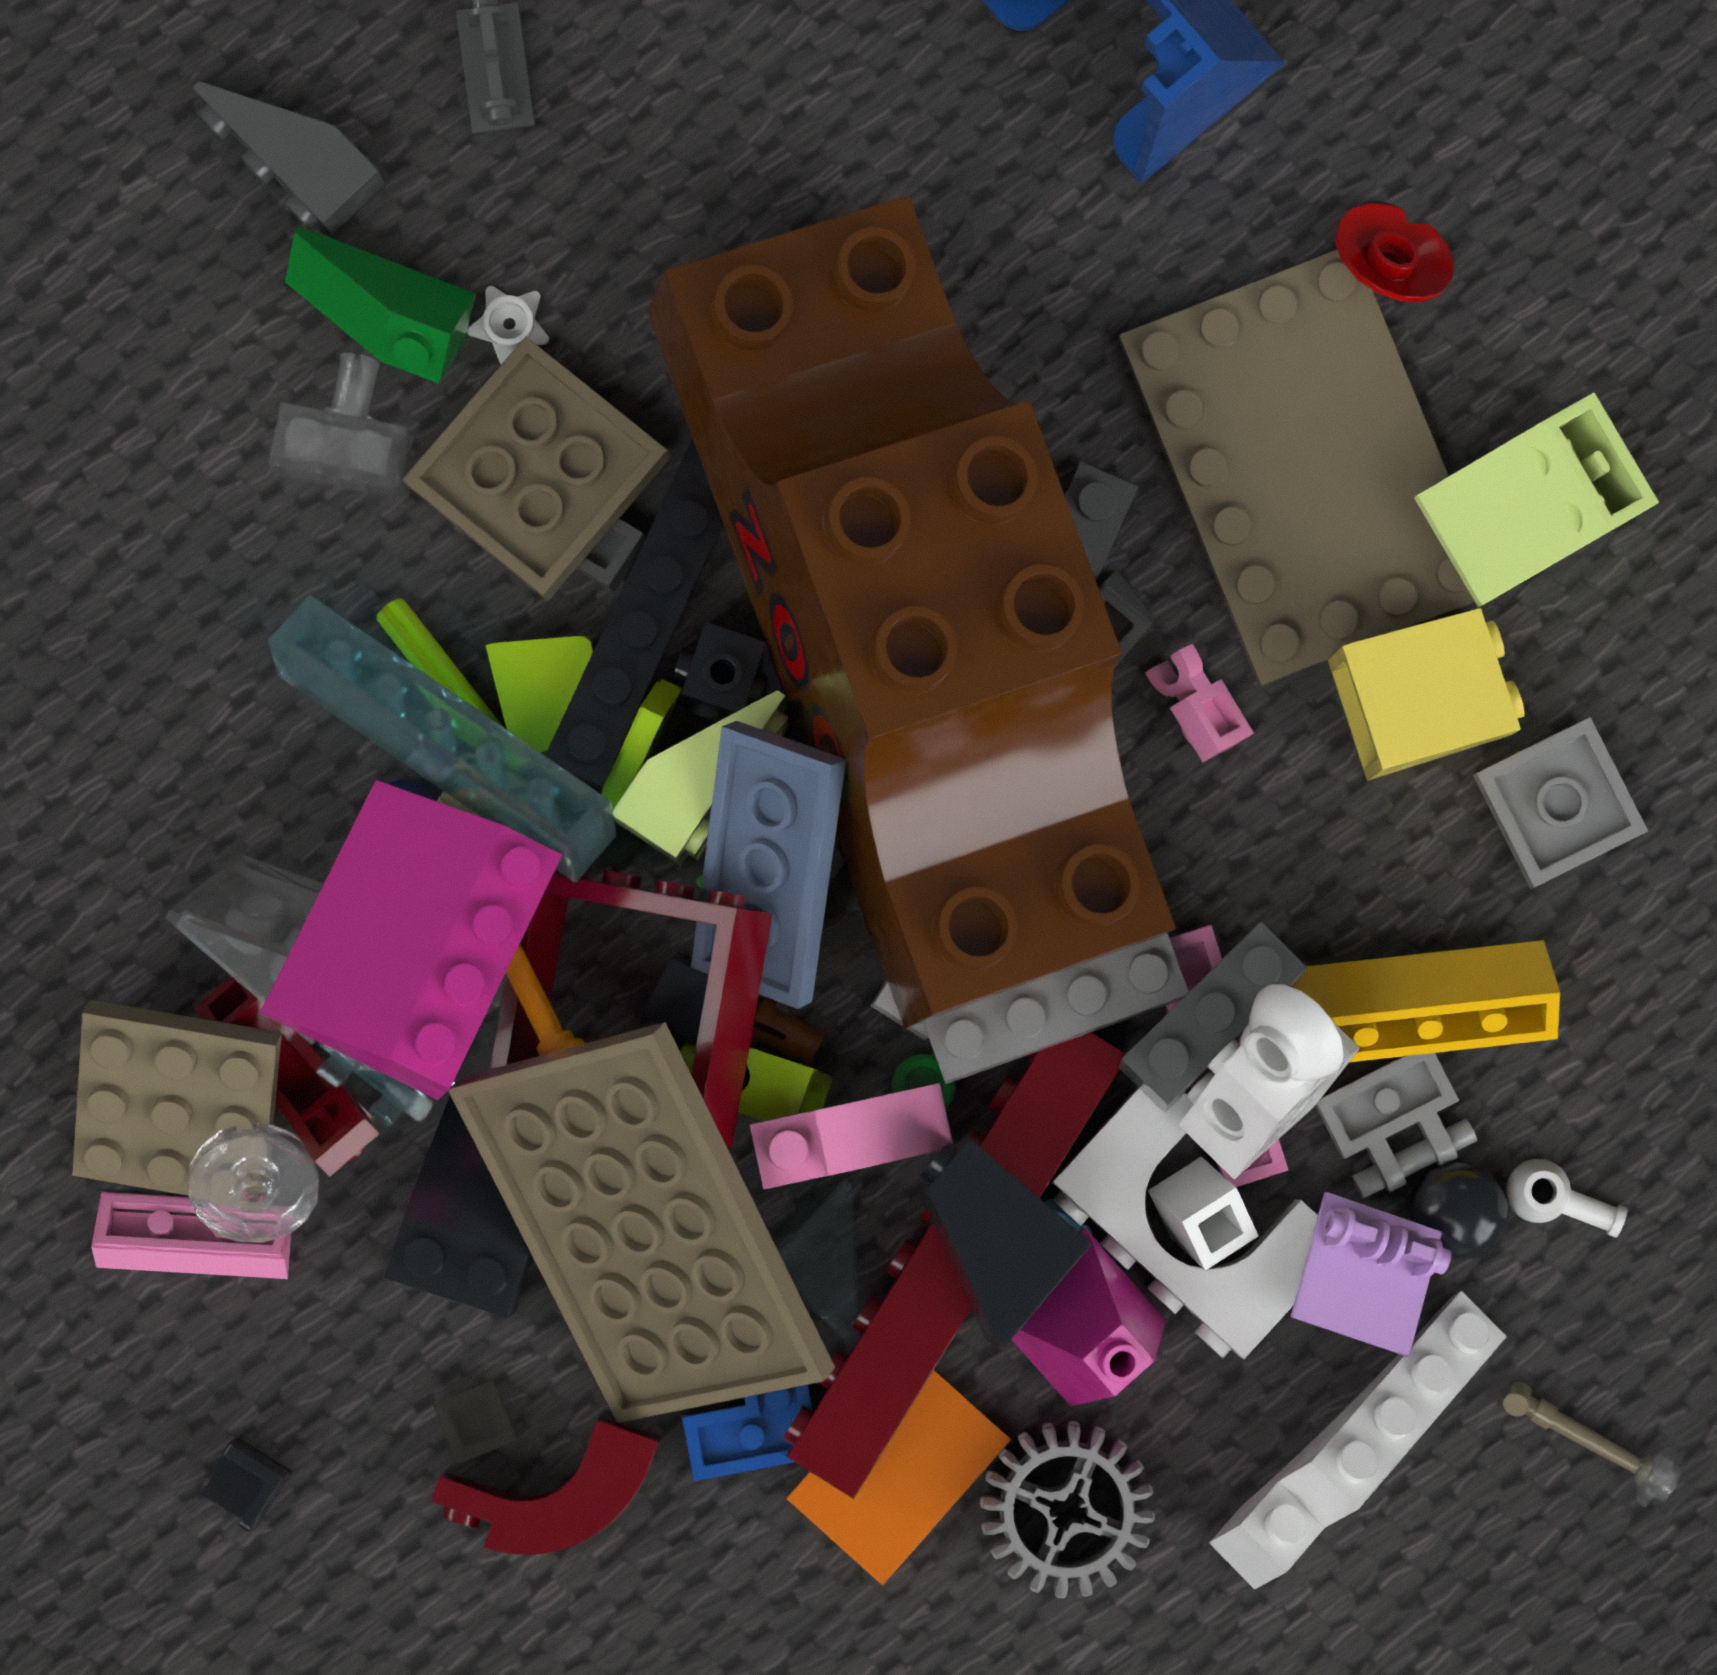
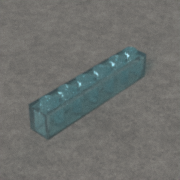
[268,595,616,883]

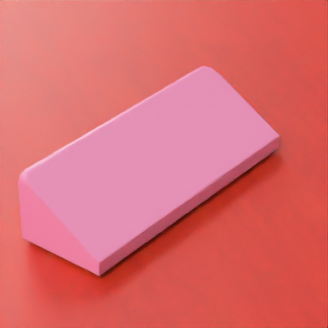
[91,1192,293,1279]

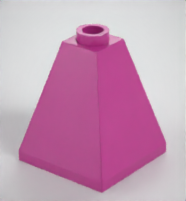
[1012,1227,1166,1406]

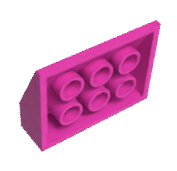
[260,780,562,1100]

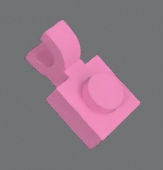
[1145,644,1254,762]

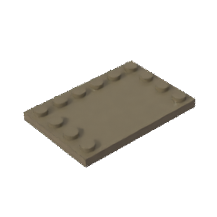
[1118,250,1475,687]
[448,1022,835,1423]

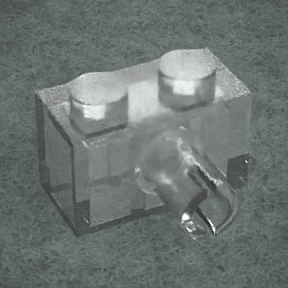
[268,353,414,500]

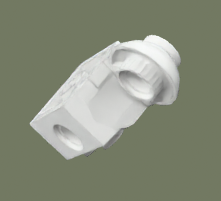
[1179,984,1360,1180]

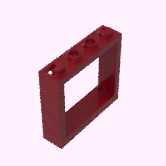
[490,862,772,1147]

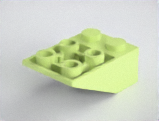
[1414,393,1659,608]
[611,690,790,866]

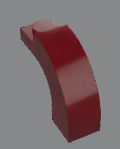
[194,966,380,1177]
[431,1416,661,1555]

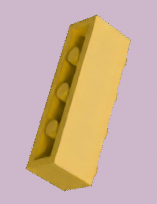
[1292,940,1560,1062]

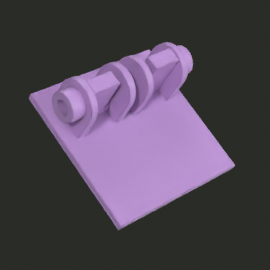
[1291,1192,1451,1357]

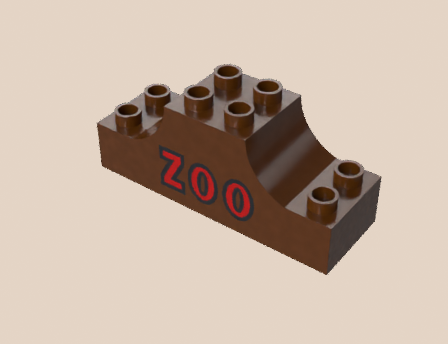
[647,195,1176,1029]

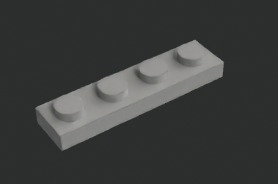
[923,934,1189,1084]

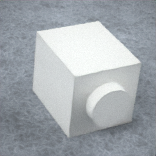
[1148,1157,1259,1271]

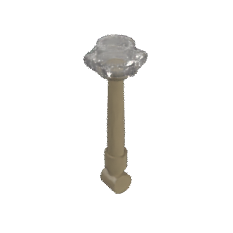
[1503,1382,1682,1507]

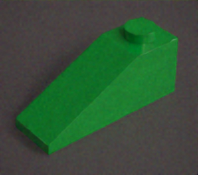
[285,226,476,384]

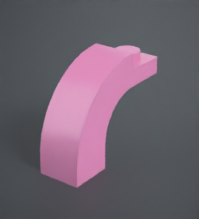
[750,1083,954,1189]

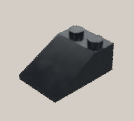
[384,1095,532,1318]

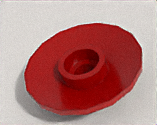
[1335,203,1454,302]

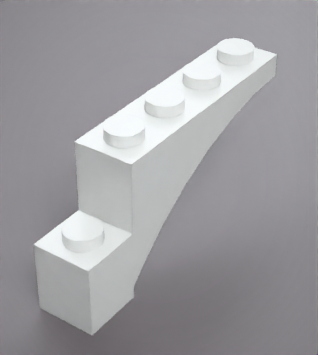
[1209,1291,1507,1590]

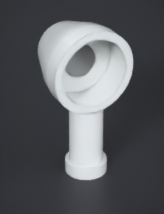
[1506,1159,1628,1238]

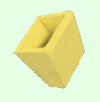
[1328,608,1524,781]

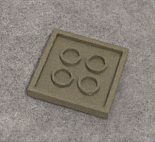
[402,336,671,601]
[72,1000,282,1208]

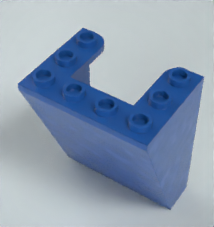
[982,0,1285,184]

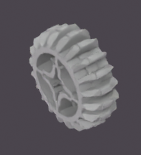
[980,1421,1155,1598]

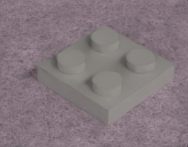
[1473,717,1648,889]

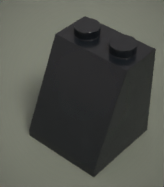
[919,1139,1092,1348]

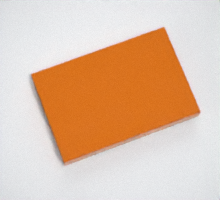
[786,1370,1011,1586]

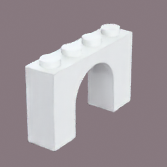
[1050,1086,1318,1359]

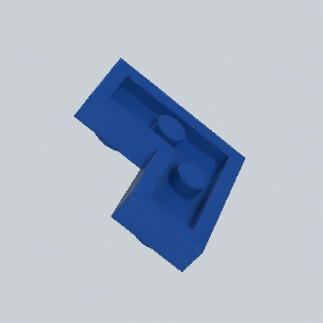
[682,1384,813,1481]

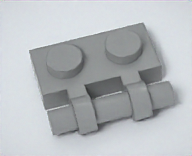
[1315,1053,1477,1199]

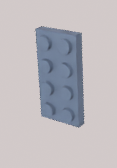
[691,721,846,1009]

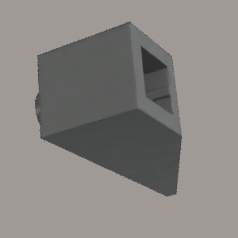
[192,81,385,236]

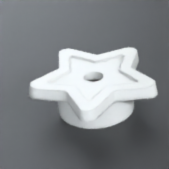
[467,286,549,364]

